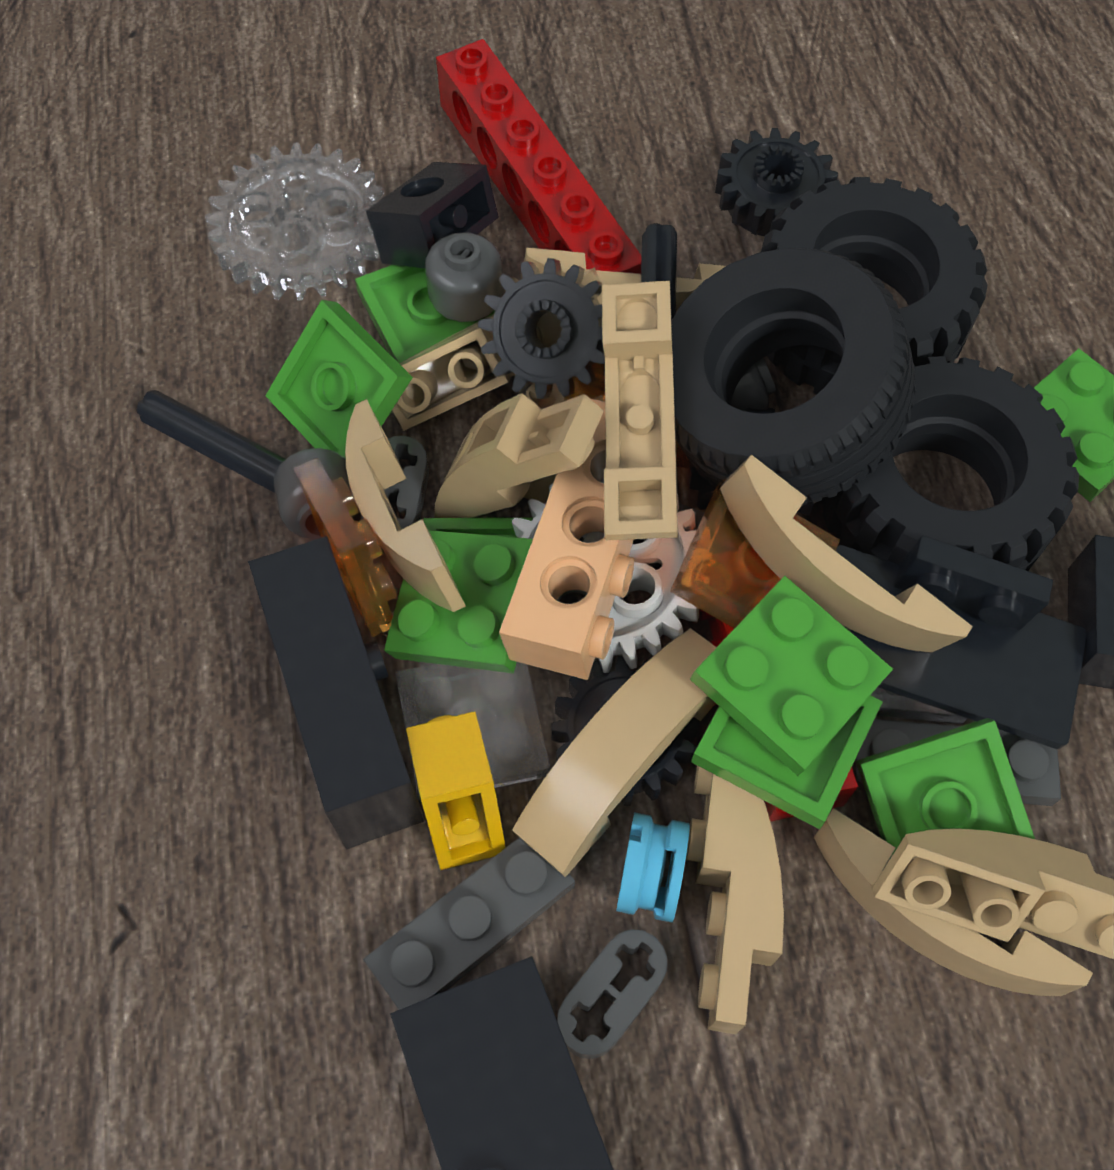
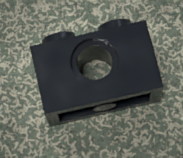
[366,162,499,268]

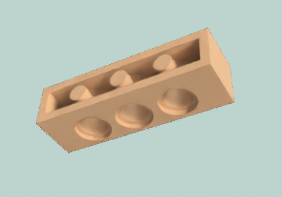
[499,399,634,680]

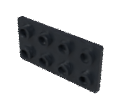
[835,535,1087,749]

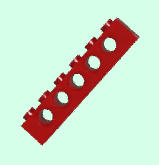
[436,39,642,274]

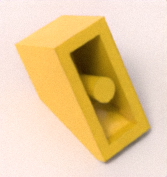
[406,711,506,870]

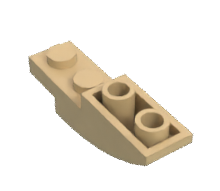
[392,267,602,431]
[434,393,604,518]
[686,766,784,1034]
[872,829,1114,959]

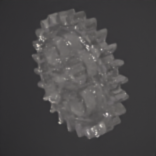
[205,143,384,301]

